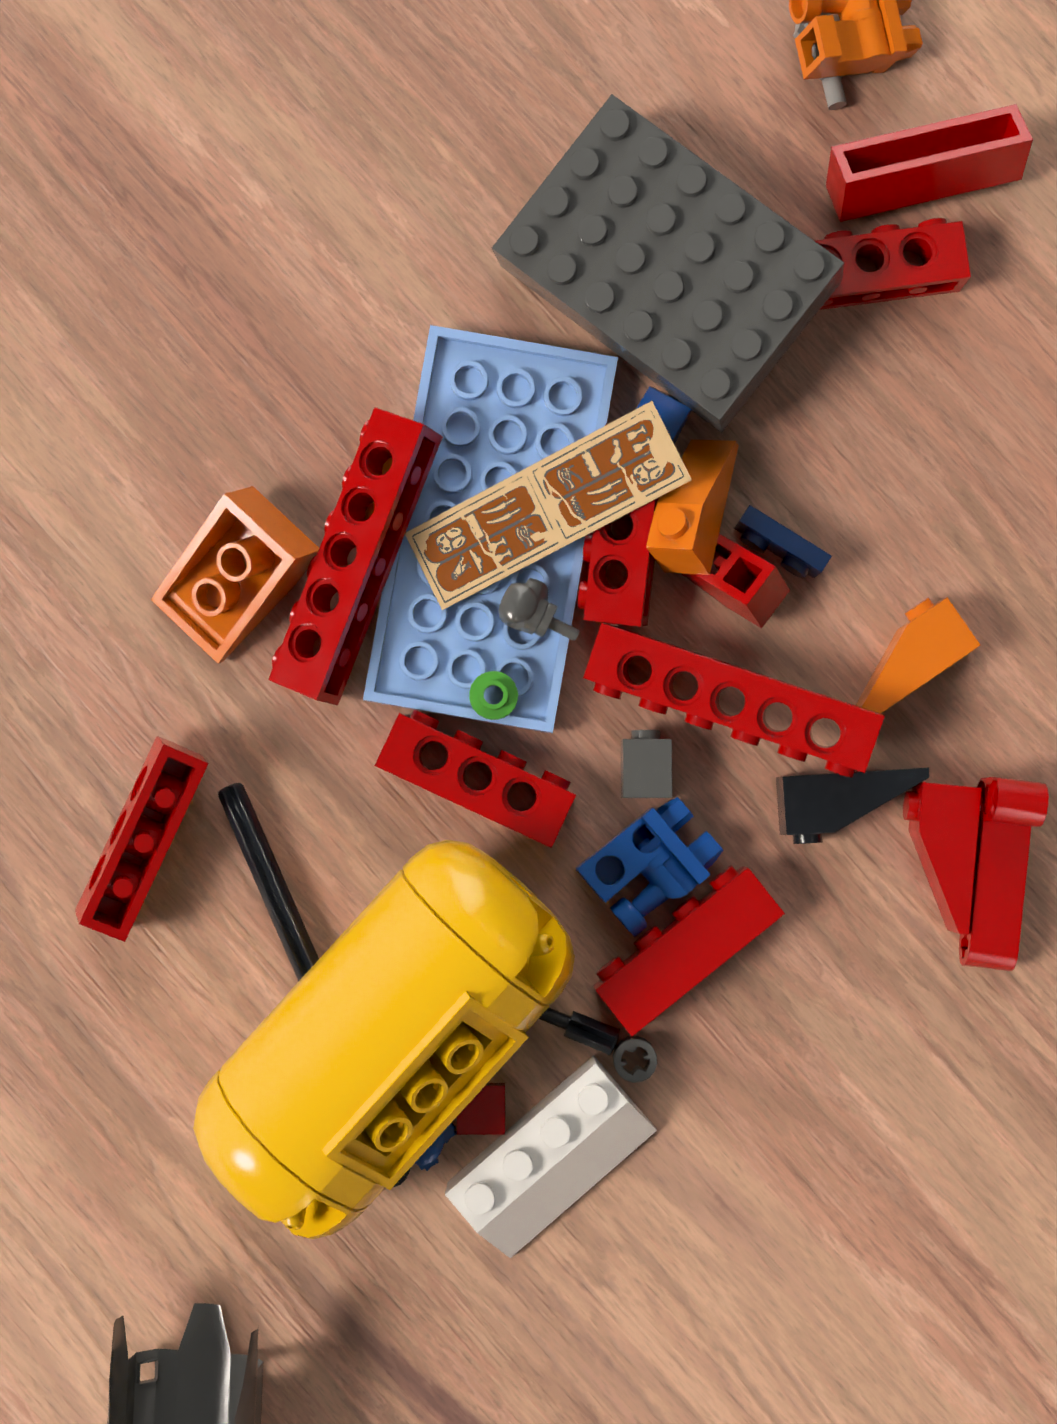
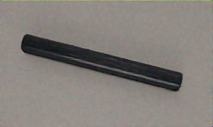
[218,783,319,982]

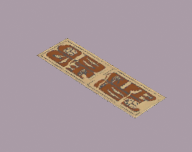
[405,401,692,610]

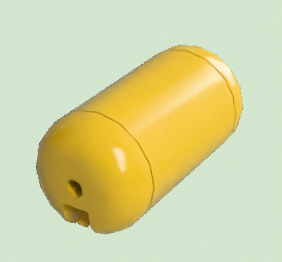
[193,840,575,1239]

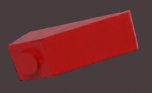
[680,534,790,628]
[903,782,982,935]

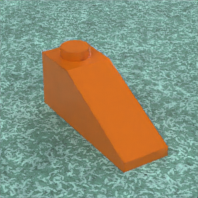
[646,440,739,575]
[856,597,981,713]

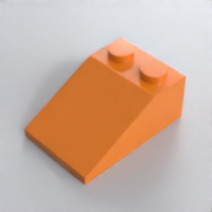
[150,486,319,664]

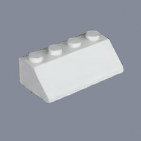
[445,1055,657,1258]

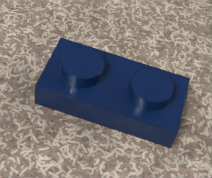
[734,505,832,579]

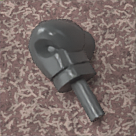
[498,578,580,641]

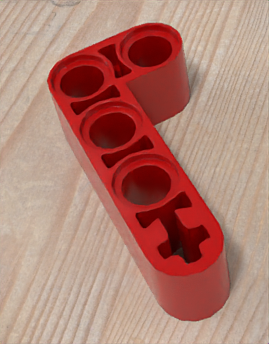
[959,777,1049,971]

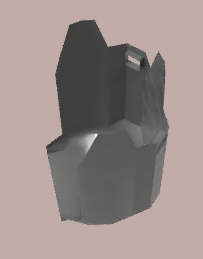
[107,1303,264,1424]

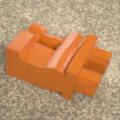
[789,0,923,80]

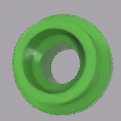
[469,671,518,720]

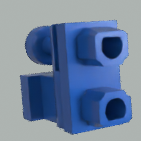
[575,797,724,938]

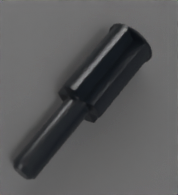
[539,1008,620,1056]

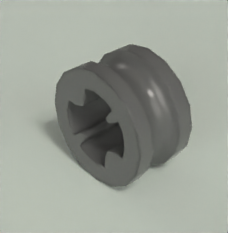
[613,1036,657,1083]

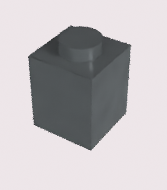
[621,730,672,798]

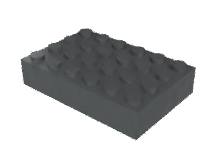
[492,94,844,433]

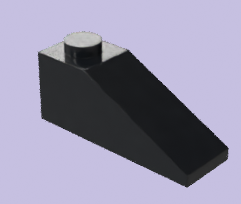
[776,768,930,844]

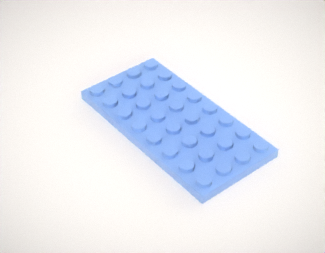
[363,325,618,734]

